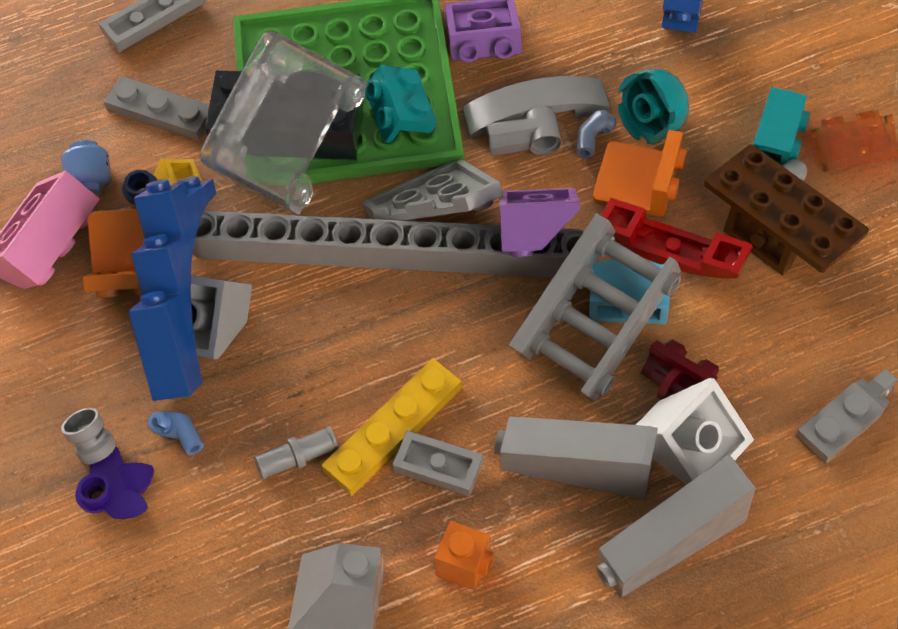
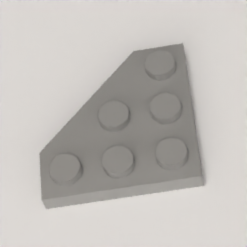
[362,159,504,221]

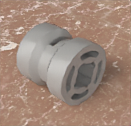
[61,408,116,464]

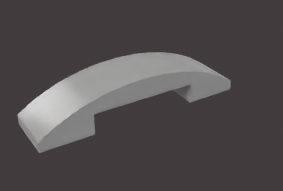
[463,76,610,139]

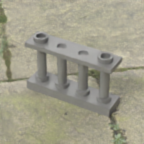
[509,213,681,402]

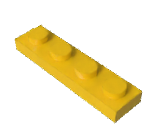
[321,358,462,497]

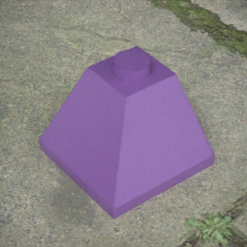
[499,188,580,257]

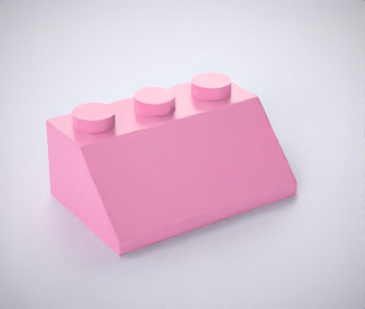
[0,170,100,289]

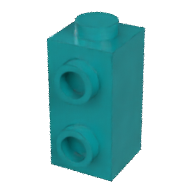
[753,87,811,165]

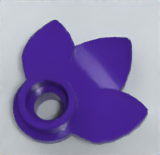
[75,447,154,520]

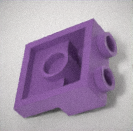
[445,0,522,63]

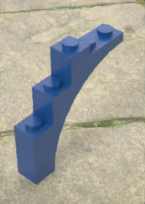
[128,176,216,401]

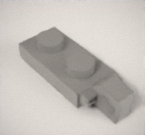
[796,369,898,464]

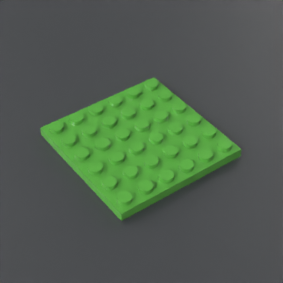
[233,0,465,192]

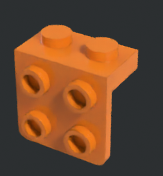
[593,130,688,218]
[82,209,145,298]

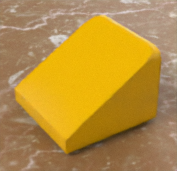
[153,159,203,185]

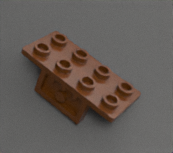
[704,144,869,275]

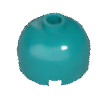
[617,68,689,144]

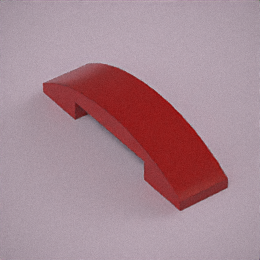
[601,198,753,279]

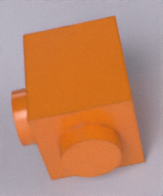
[434,520,495,591]

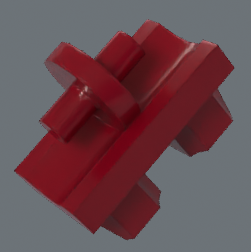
[641,339,719,400]

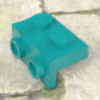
[365,65,438,143]

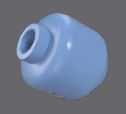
[61,140,111,195]

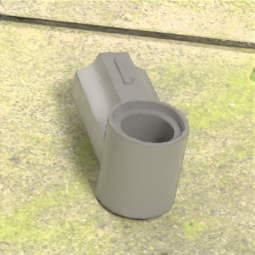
[486,107,562,156]

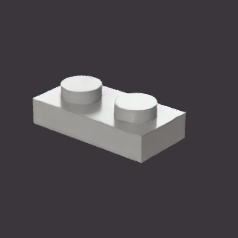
[392,430,484,497]

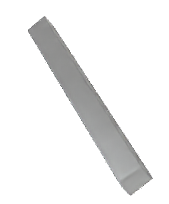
[193,211,584,277]

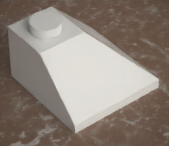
[636,378,754,485]

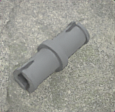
[254,426,339,480]

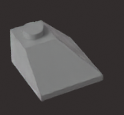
[191,275,252,359]
[288,543,385,629]

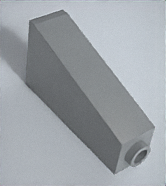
[494,416,658,500]
[596,455,756,598]

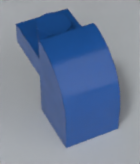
[661,0,703,33]

